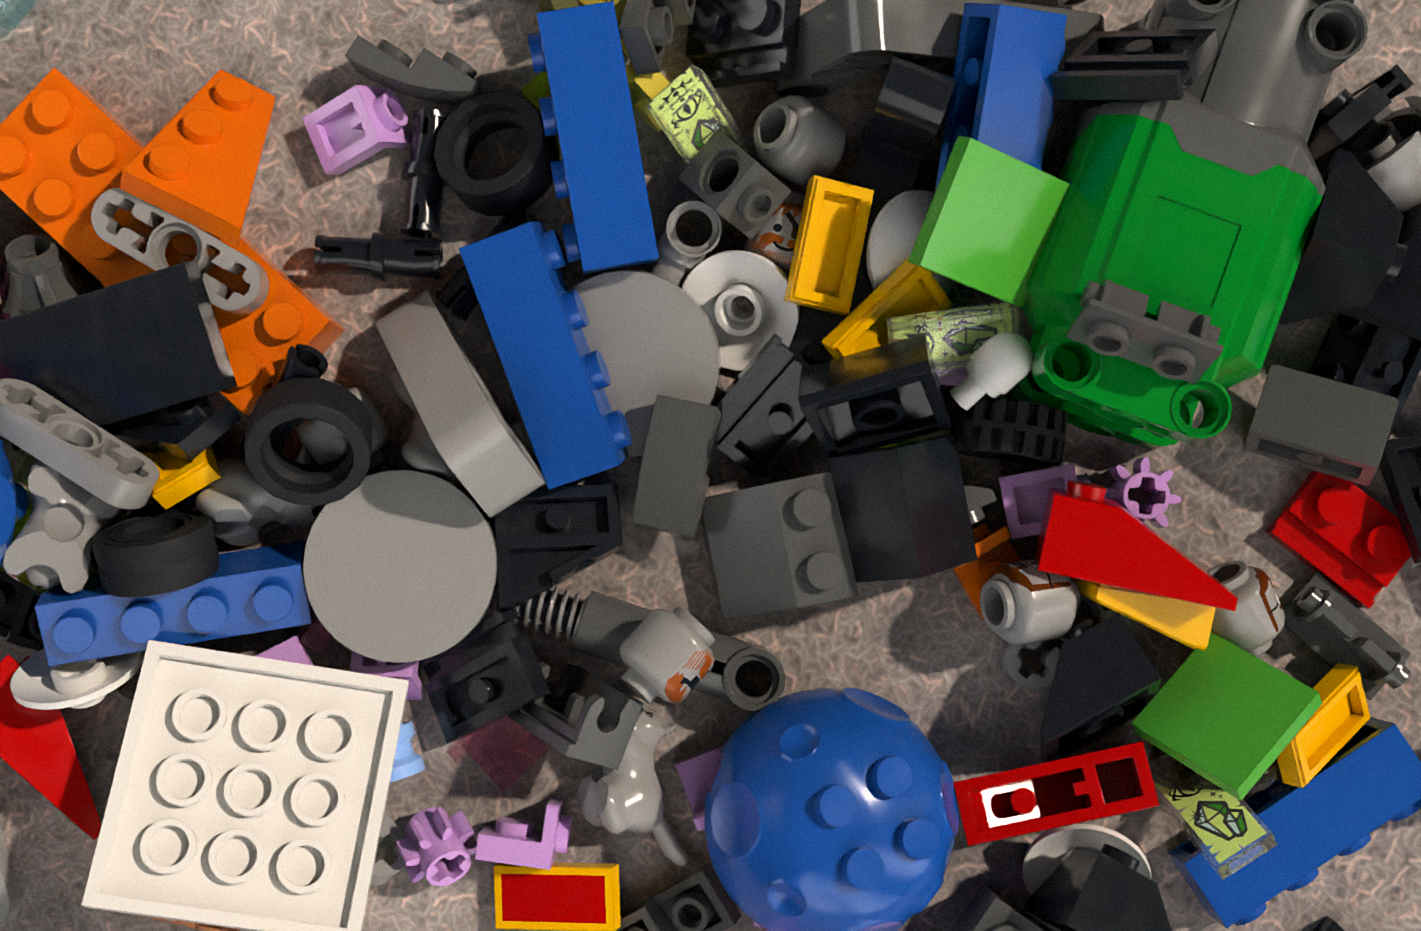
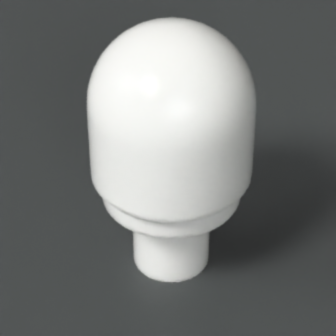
[950,332,1033,410]

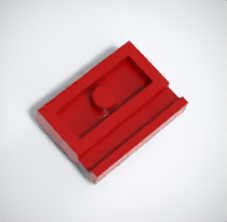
[1265,470,1411,609]

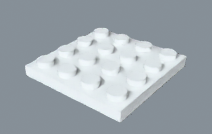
[82,640,409,931]

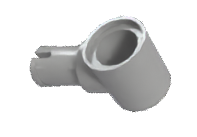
[647,198,722,288]

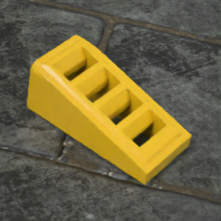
[1072,578,1216,651]

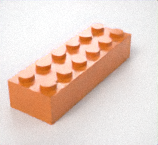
[0,67,346,415]

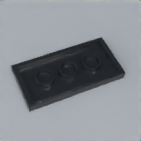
[0,260,237,451]

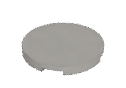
[568,270,721,457]
[303,470,497,663]

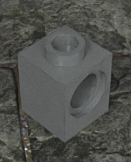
[678,128,792,240]

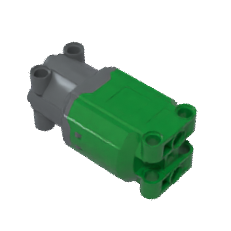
[1010,0,1368,449]

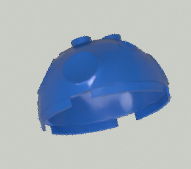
[704,688,959,931]

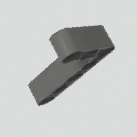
[777,0,1105,98]

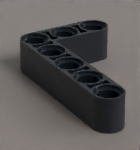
[789,56,956,365]

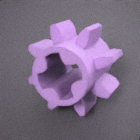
[1105,457,1181,528]
[395,807,477,886]

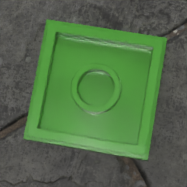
[908,135,1071,308]
[1131,632,1322,801]

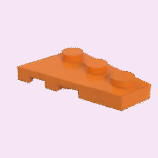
[120,69,276,247]

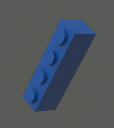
[527,1,659,275]
[934,3,1067,195]
[459,222,632,490]
[34,541,313,666]
[1168,717,1421,928]

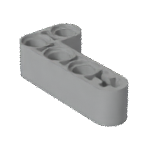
[375,289,546,518]

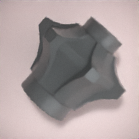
[0,233,95,319]

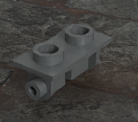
[1066,278,1224,384]
[1283,572,1411,700]

